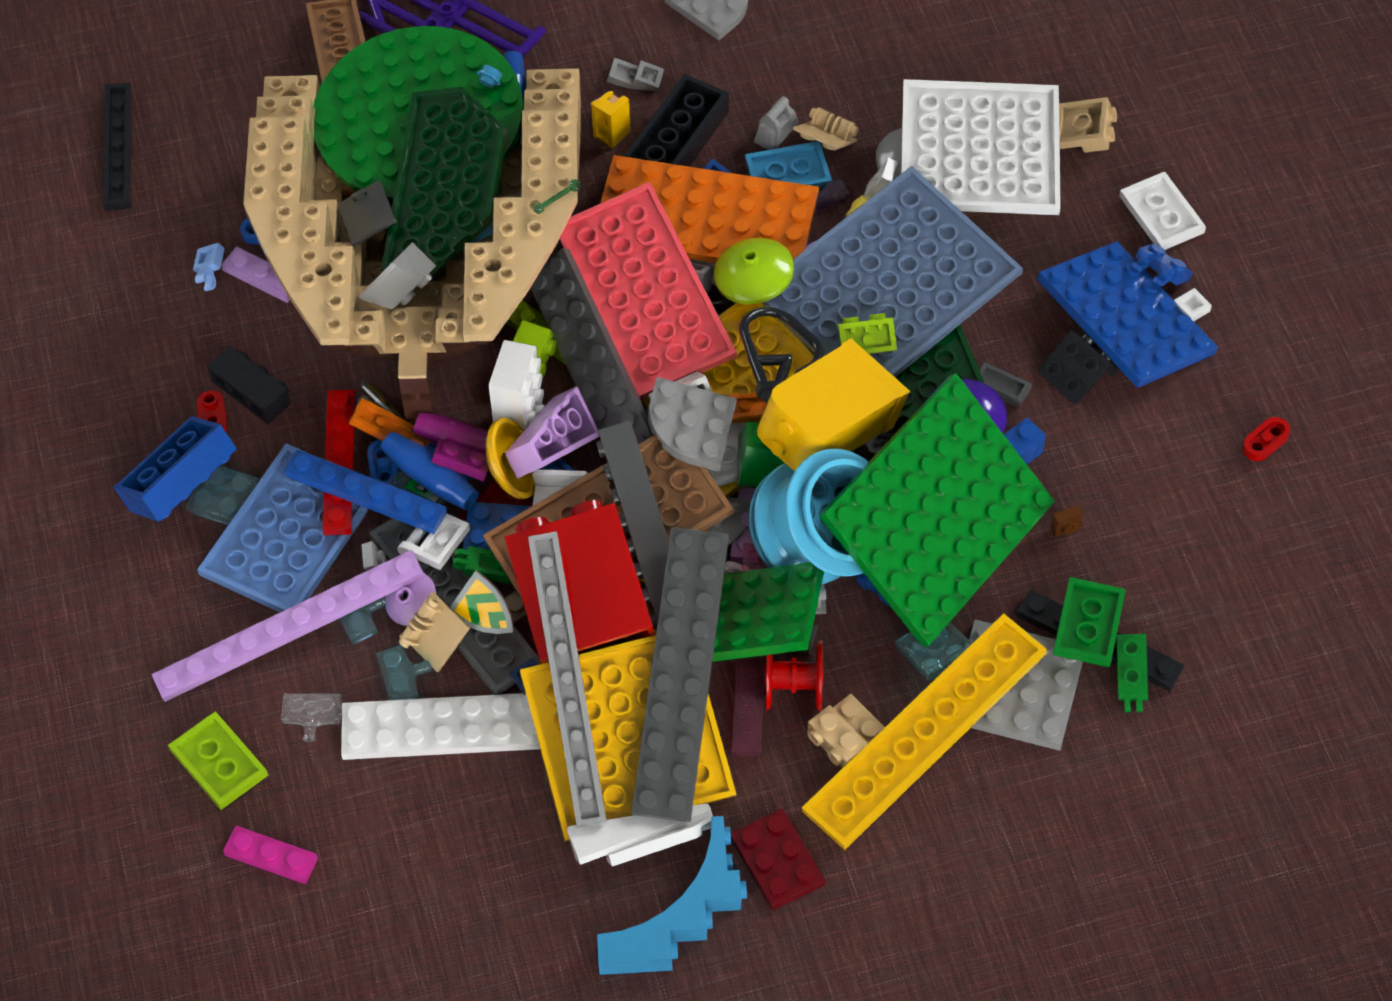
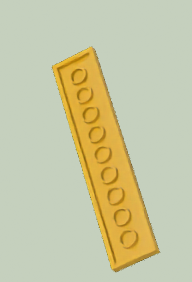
[802,614,1047,850]

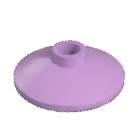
[385,573,436,626]

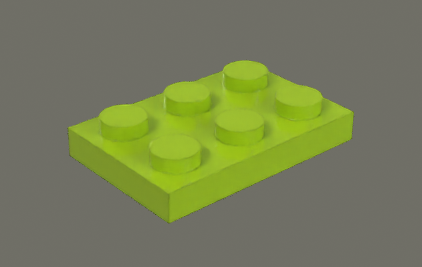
[168,711,269,810]

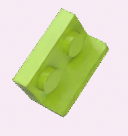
[836,313,897,354]

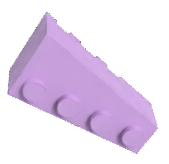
[505,386,600,479]

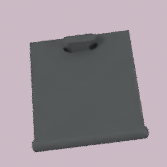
[338,180,397,247]

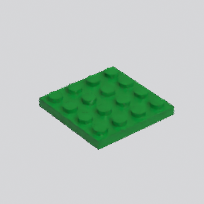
[713,562,824,662]

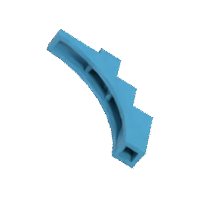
[597,816,747,975]

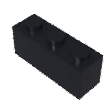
[207,346,291,425]

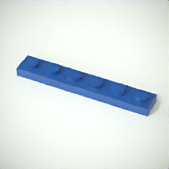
[284,449,447,535]

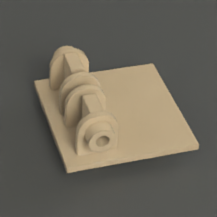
[793,107,859,151]
[399,591,470,672]

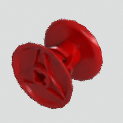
[765,640,823,711]

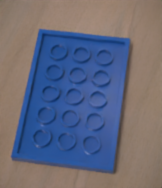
[1037,241,1218,388]

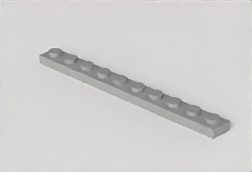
[528,531,607,828]

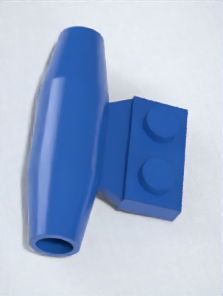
[381,432,479,510]

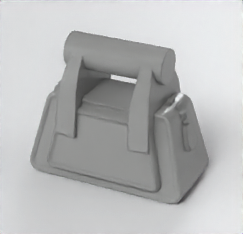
[753,96,799,150]

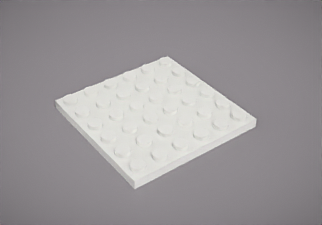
[901,79,1060,215]

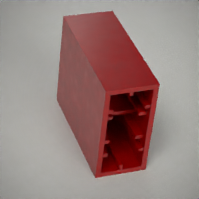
[504,500,655,664]

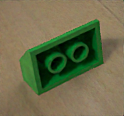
[737,421,813,494]

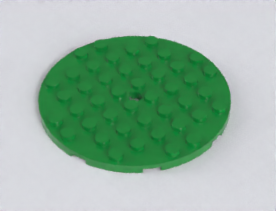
[313,26,524,200]

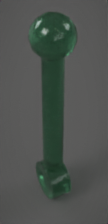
[533,179,581,214]

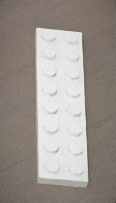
[341,693,540,760]

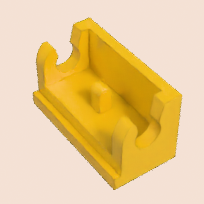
[591,91,630,149]

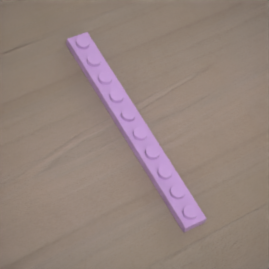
[151,550,425,702]

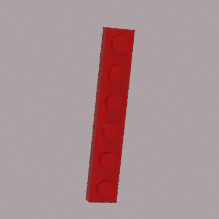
[323,389,356,535]

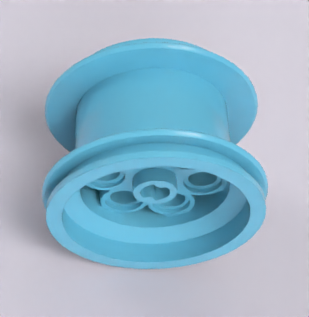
[749,449,868,584]

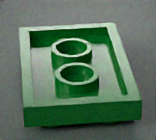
[1053,577,1126,667]

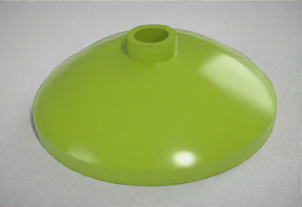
[714,238,794,304]

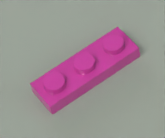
[223,826,318,885]

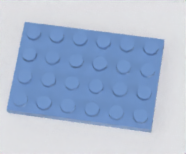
[197,443,369,613]

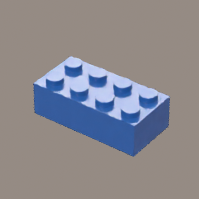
[113,416,237,522]

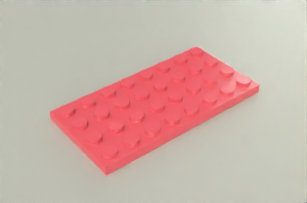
[559,182,738,400]

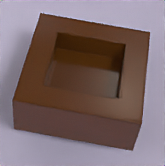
[1050,505,1083,537]

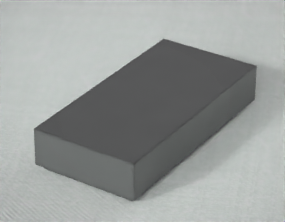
[979,362,1032,408]

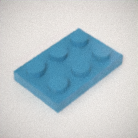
[745,141,832,189]

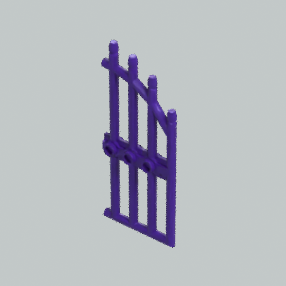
[359,0,546,57]

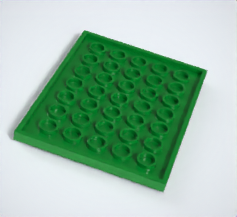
[819,373,1055,647]

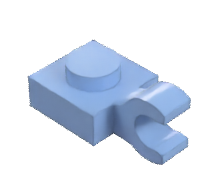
[193,243,225,291]

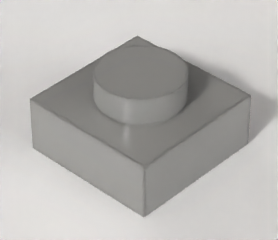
[362,541,387,571]

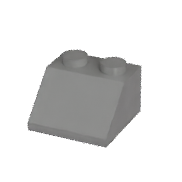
[359,242,436,310]

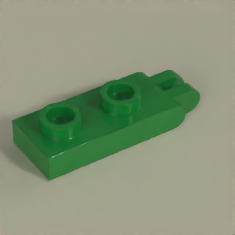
[452,546,512,585]
[1117,634,1148,713]

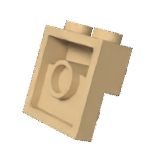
[1059,97,1117,153]
[807,694,885,768]

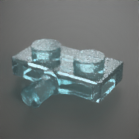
[339,597,386,645]
[376,645,433,701]

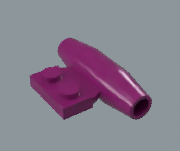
[412,411,489,482]

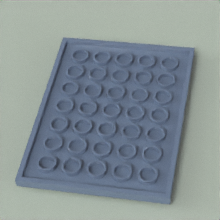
[762,166,1023,377]

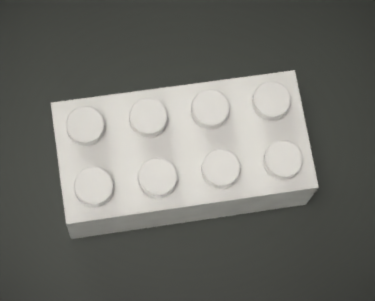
[489,340,545,431]

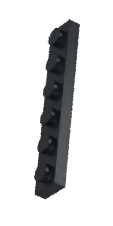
[103,83,132,211]
[1016,590,1184,692]

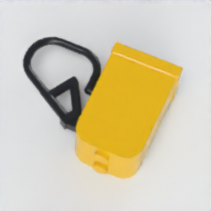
[739,307,910,471]

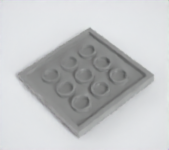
[967,619,1083,751]

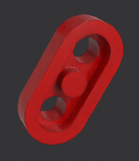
[196,390,228,433]
[1243,417,1290,461]

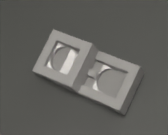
[606,58,664,91]

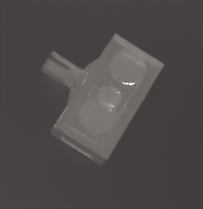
[281,694,343,742]

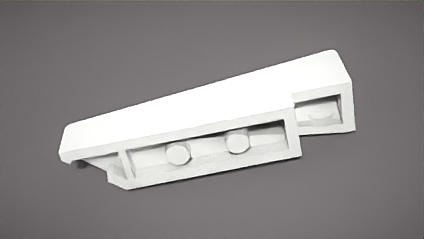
[567,804,713,866]

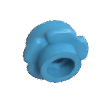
[477,65,502,88]

